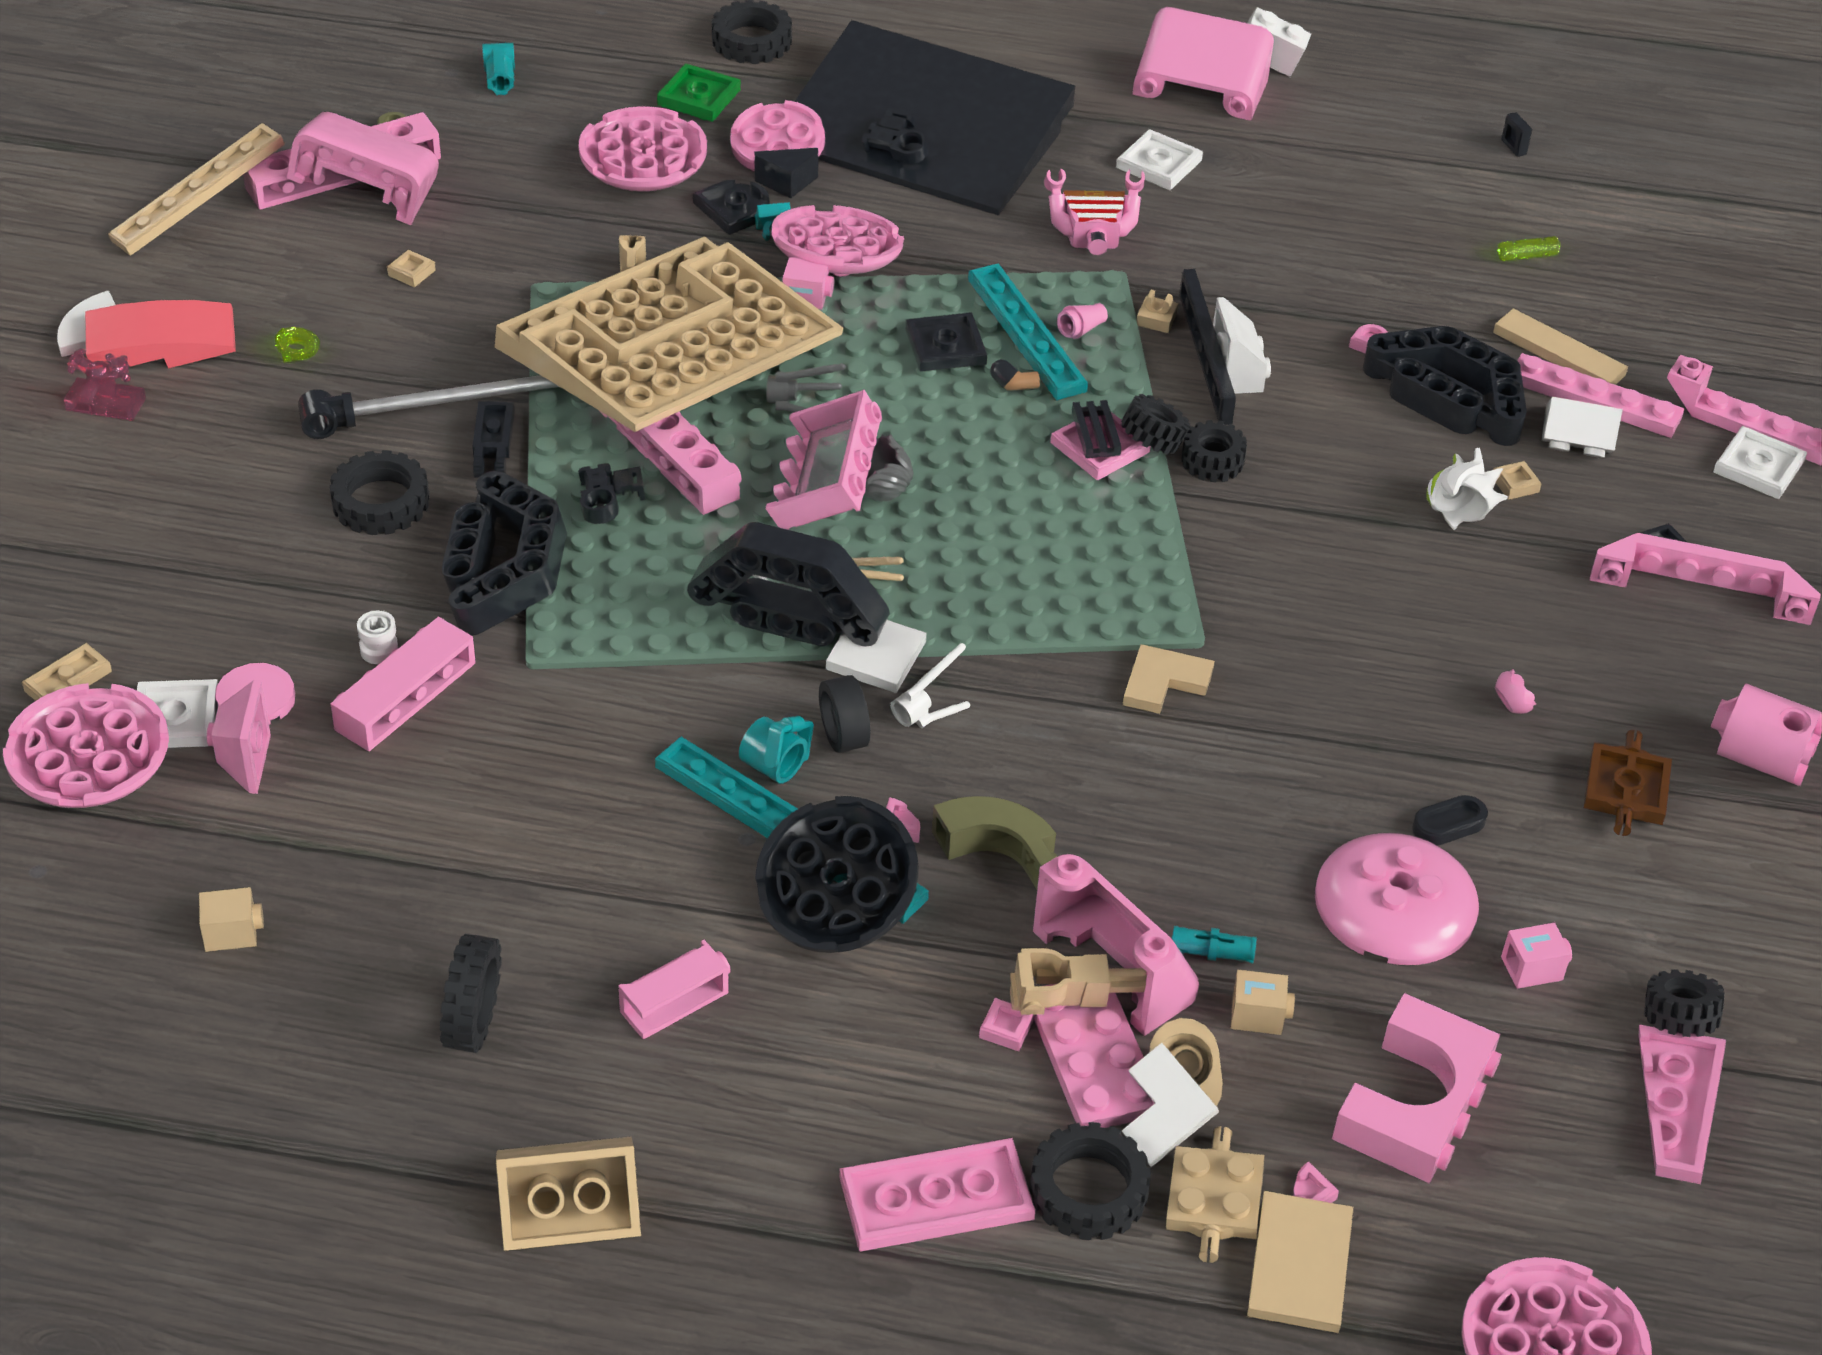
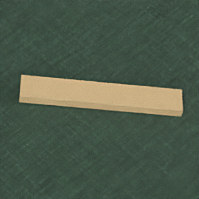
[108,123,285,256]

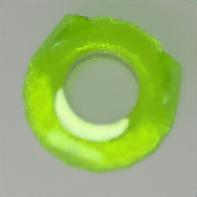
[275,327,320,363]

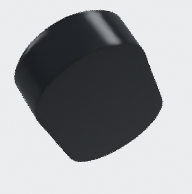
[1412,795,1488,846]

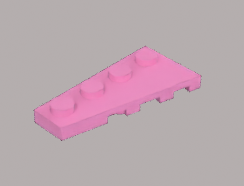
[1638,1025,1726,1184]

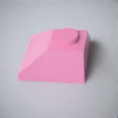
[207,680,271,794]

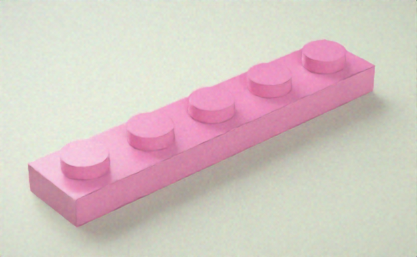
[1517,353,1685,438]

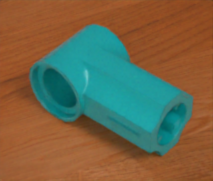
[482,43,515,95]

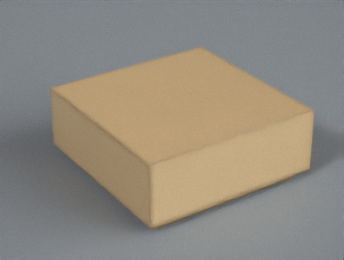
[387,250,435,287]
[1493,461,1542,500]

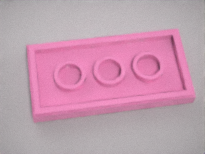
[839,1138,1035,1252]

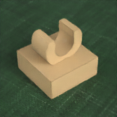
[1137,290,1178,333]

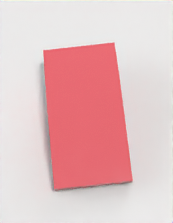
[85,300,236,369]

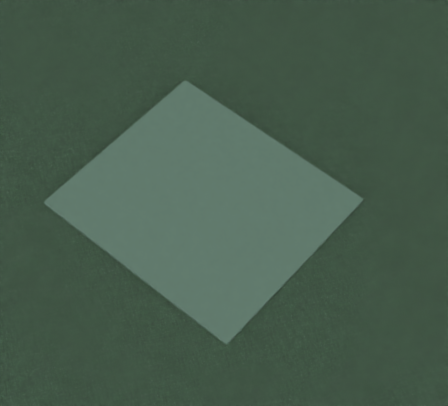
[525,270,1205,669]

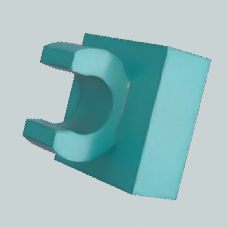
[755,202,791,241]

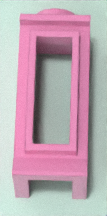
[618,940,730,1040]

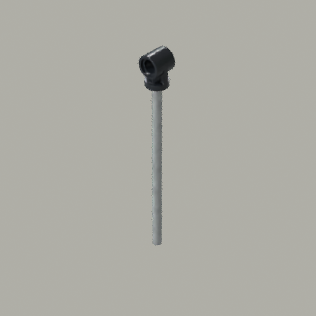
[298,375,559,439]

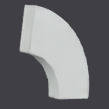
[57,291,116,357]

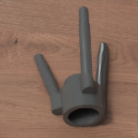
[767,363,846,413]

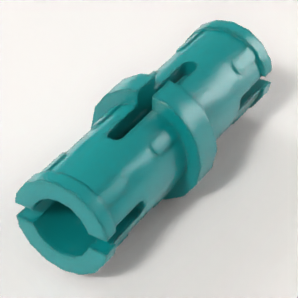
[1172,925,1257,964]

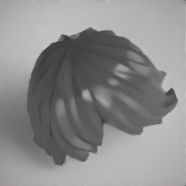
[863,435,914,502]

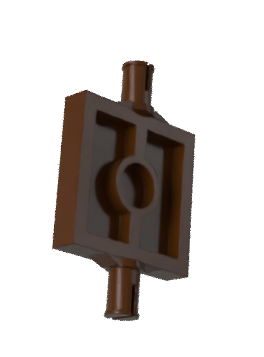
[1583,730,1672,836]

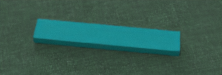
[968,263,1088,400]

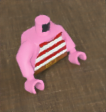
[1044,169,1145,255]

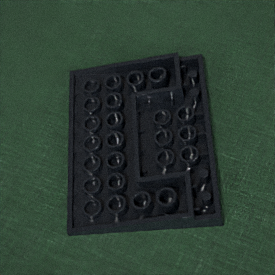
[795,20,1075,215]

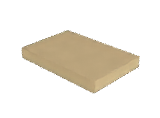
[1247,1191,1353,1333]

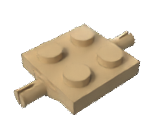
[1166,1126,1264,1263]

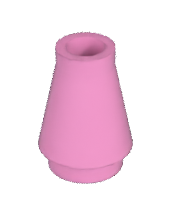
[1057,303,1108,339]

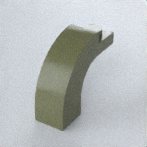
[932,796,1058,890]

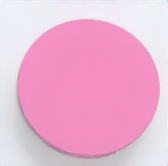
[730,100,825,171]

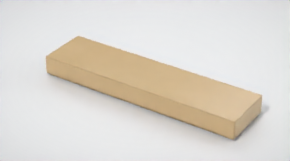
[1493,308,1628,385]

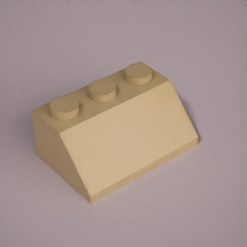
[496,1137,641,1251]

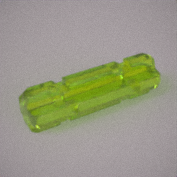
[1497,236,1561,261]

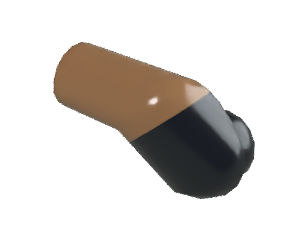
[990,359,1040,391]

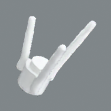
[890,643,970,728]

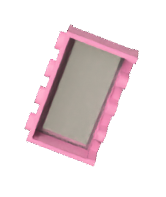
[765,390,882,530]

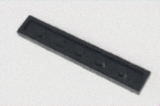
[1179,269,1236,425]

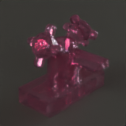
[63,349,146,421]

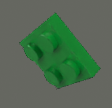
[657,63,741,122]

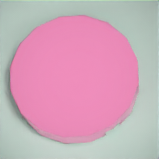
[215,663,295,725]

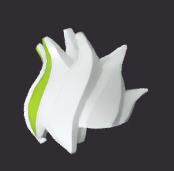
[1427,448,1508,530]

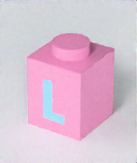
[783,257,834,309]
[1501,923,1572,989]

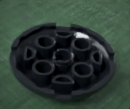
[755,796,919,953]

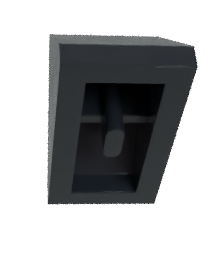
[754,147,819,198]

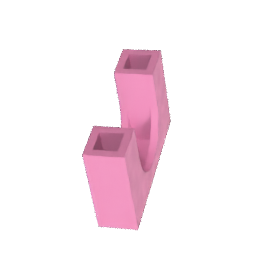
[1332,993,1502,1183]

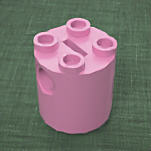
[1711,684,1822,786]

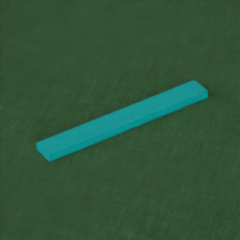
[655,736,929,924]

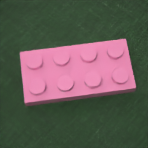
[1034,984,1155,1128]

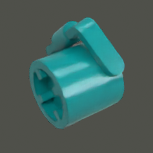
[739,716,814,784]

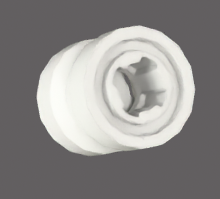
[357,610,398,664]

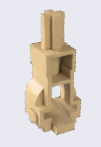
[1010,948,1146,1015]

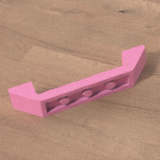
[1667,354,1822,466]
[1590,533,1820,625]

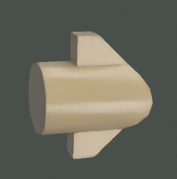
[619,235,646,272]

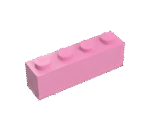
[330,616,475,751]

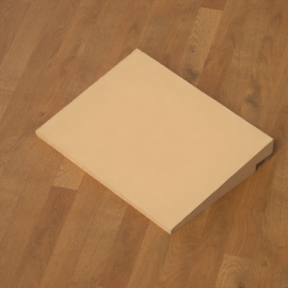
[495,236,843,432]

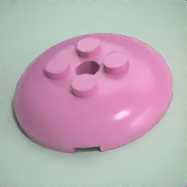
[579,107,707,191]
[772,205,904,276]
[3,683,169,808]
[1315,833,1479,965]
[1462,1257,1652,1355]

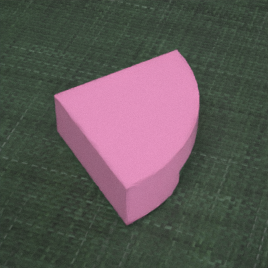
[886,797,920,843]
[1293,1161,1339,1203]

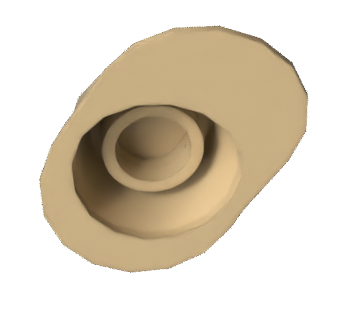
[1150,1018,1223,1106]

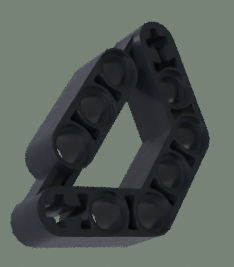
[1363,326,1527,446]
[442,471,567,636]
[687,522,890,647]

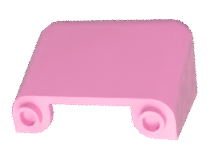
[1132,7,1274,120]
[287,112,439,225]
[1033,854,1199,1036]

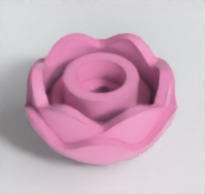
[1495,669,1536,714]

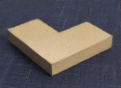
[22,643,112,701]
[1123,644,1215,714]

